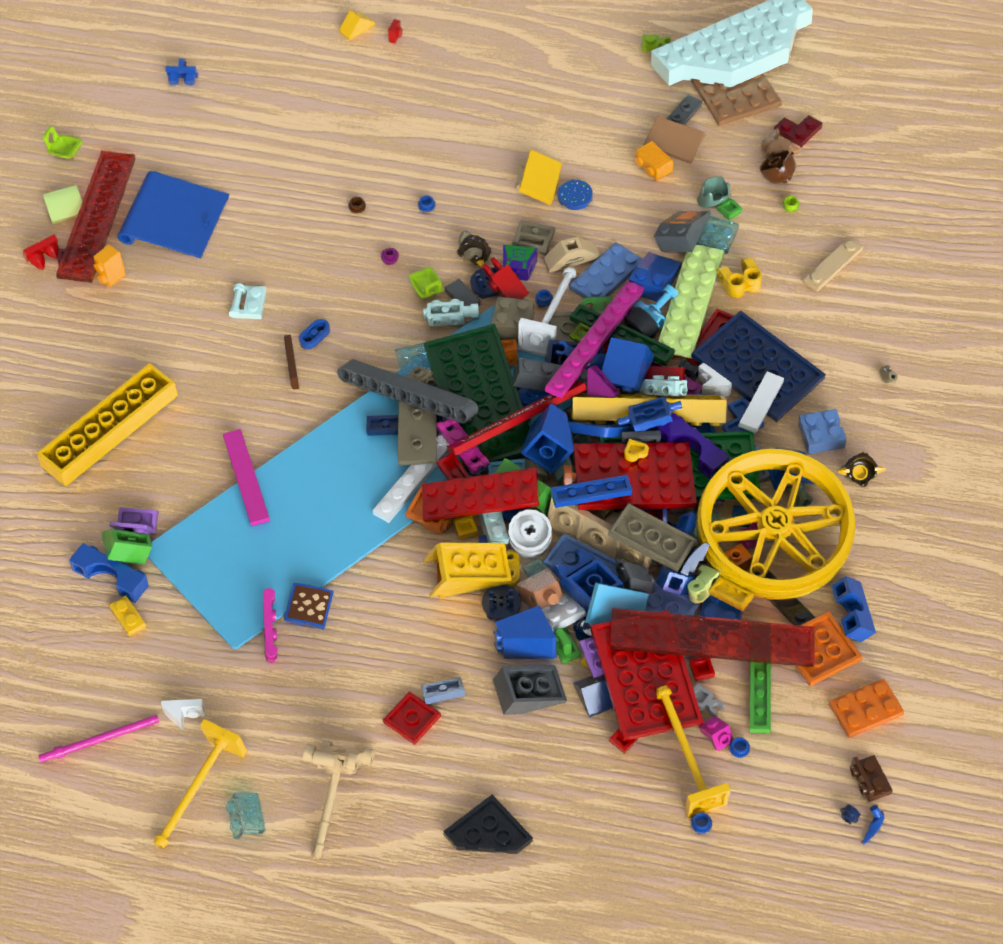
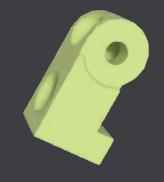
[688,565,720,603]

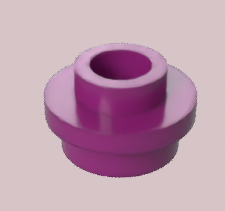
[381,248,399,265]

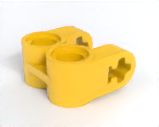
[716,257,762,298]

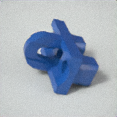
[165,58,199,85]

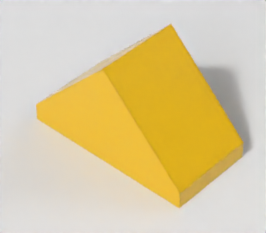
[339,10,375,41]

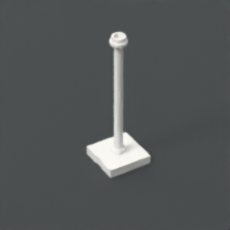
[518,267,576,357]

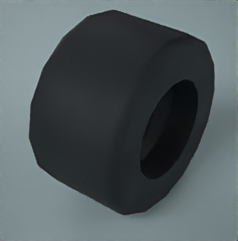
[624,307,659,338]

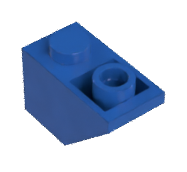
[655,565,698,595]

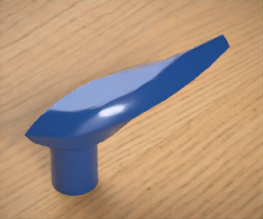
[862,805,884,845]

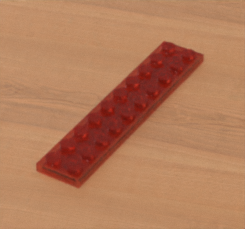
[56,151,136,283]
[610,608,815,667]

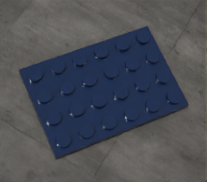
[691,310,826,422]

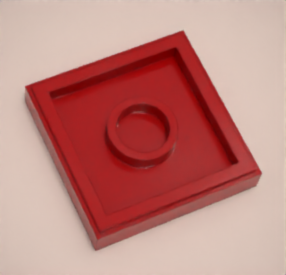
[383,691,441,745]

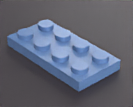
[570,242,642,299]

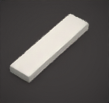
[738,372,784,434]

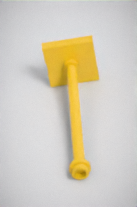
[656,686,730,818]
[153,719,247,849]

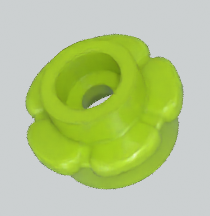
[782,196,799,212]

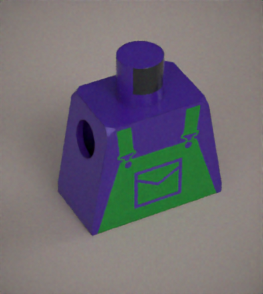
[503,245,538,281]

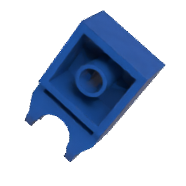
[552,548,623,613]

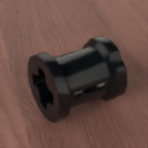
[678,358,700,380]

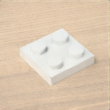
[542,593,587,633]

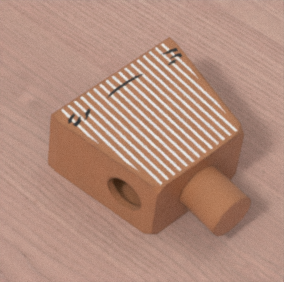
[516,568,563,609]

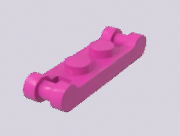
[436,418,490,475]
[263,588,278,663]

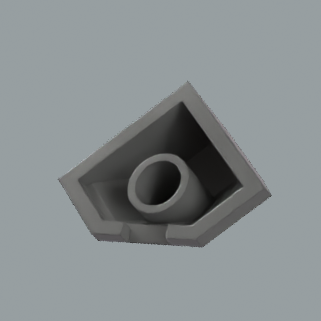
[615,558,655,594]

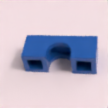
[831,576,876,642]

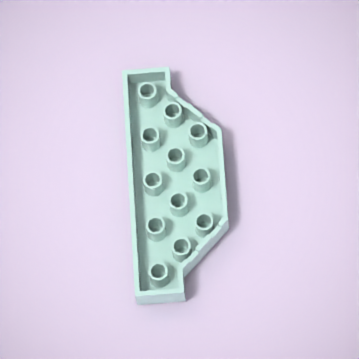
[651,0,813,87]

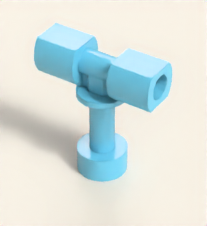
[633,284,679,328]

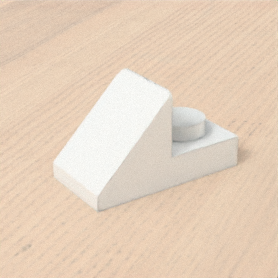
[698,363,732,396]
[161,699,205,731]

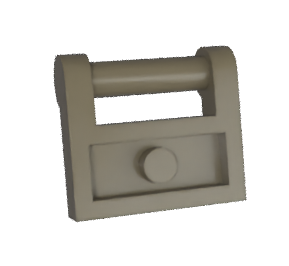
[512,220,555,255]

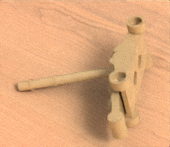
[303,740,374,859]

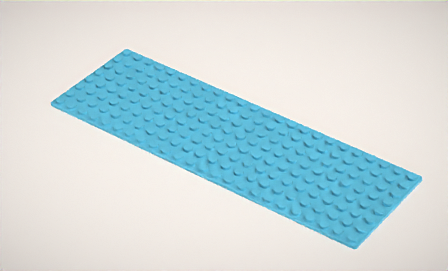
[148,305,572,649]

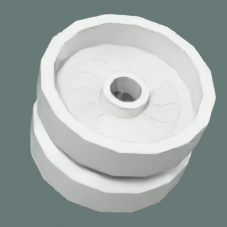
[508,510,552,559]

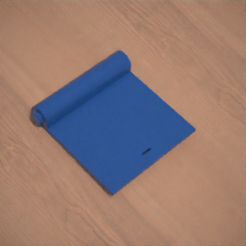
[117,171,229,258]

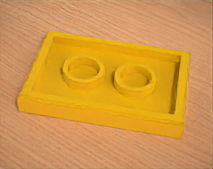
[518,149,562,205]

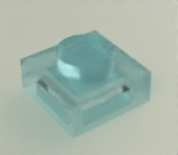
[523,558,547,578]

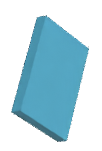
[585,583,649,624]

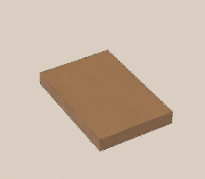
[643,116,705,163]

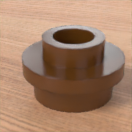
[348,197,366,213]

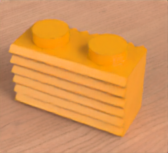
[634,141,673,181]
[94,245,126,287]

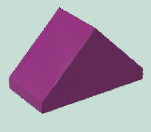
[587,365,621,398]

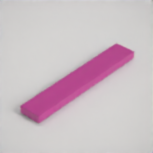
[223,429,270,526]

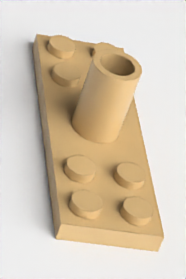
[548,497,651,572]

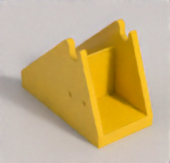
[423,543,512,598]

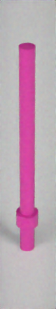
[38,715,159,763]

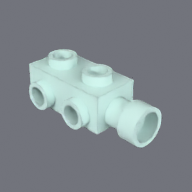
[423,299,479,326]
[635,375,688,396]

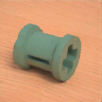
[789,483,813,507]

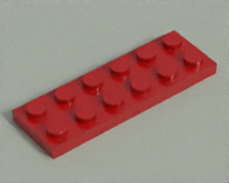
[422,468,540,522]

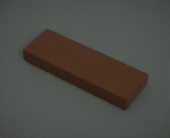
[284,334,299,390]

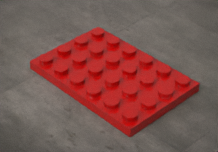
[573,442,697,510]
[590,610,703,741]

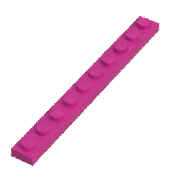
[545,281,644,398]

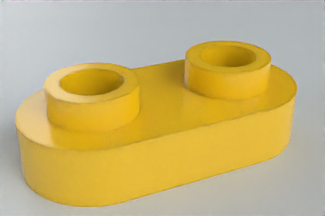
[505,550,520,587]

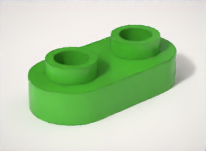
[581,296,613,311]

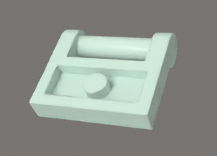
[229,283,267,319]

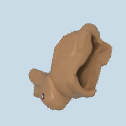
[761,129,800,161]

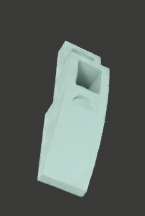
[479,511,509,544]

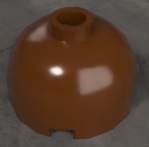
[759,150,796,184]

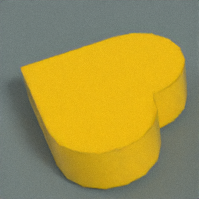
[624,439,649,462]

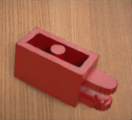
[482,257,529,299]

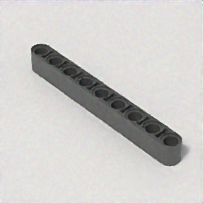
[337,359,479,423]

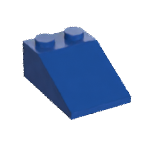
[629,252,682,302]

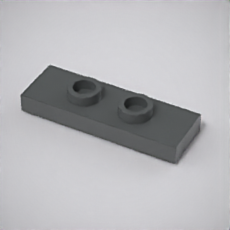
[666,95,703,125]

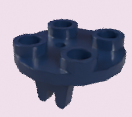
[470,267,498,299]
[482,585,521,620]

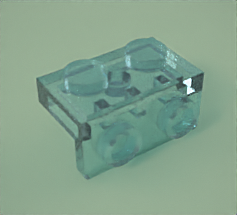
[226,792,266,839]

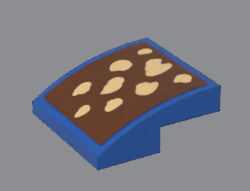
[283,583,334,630]

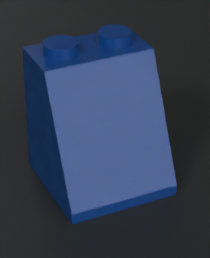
[602,337,654,394]
[521,403,574,474]
[493,605,557,659]

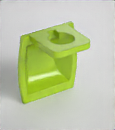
[43,126,83,158]
[408,266,444,300]

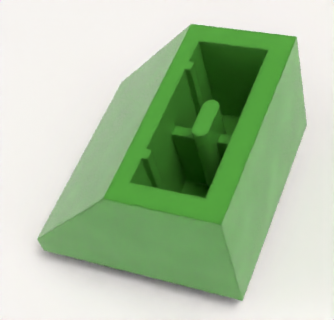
[101,529,152,565]

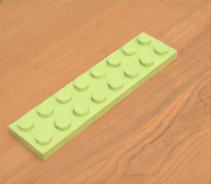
[658,245,724,359]

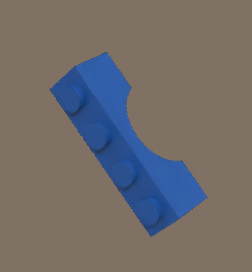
[69,543,149,603]

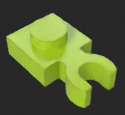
[642,35,671,52]

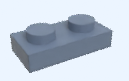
[421,677,465,704]

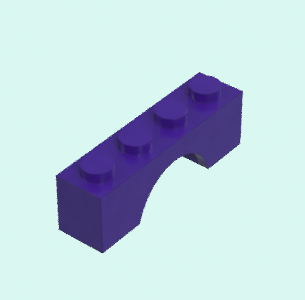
[656,412,729,479]

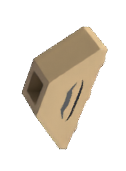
[544,236,600,273]

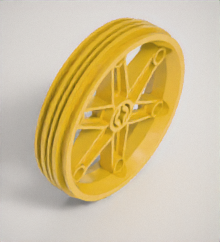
[697,449,856,600]

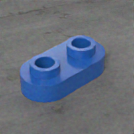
[299,319,330,349]

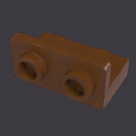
[850,755,893,802]

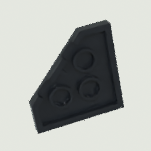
[443,794,533,854]

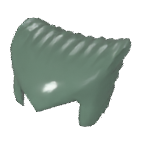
[697,176,731,208]

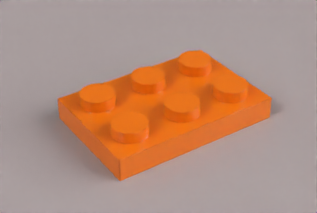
[829,679,904,738]

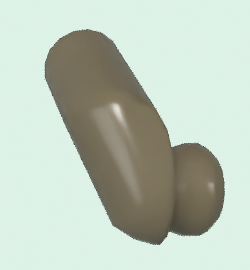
[879,365,898,383]

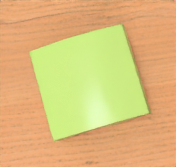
[43,185,86,224]

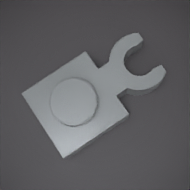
[693,683,724,717]

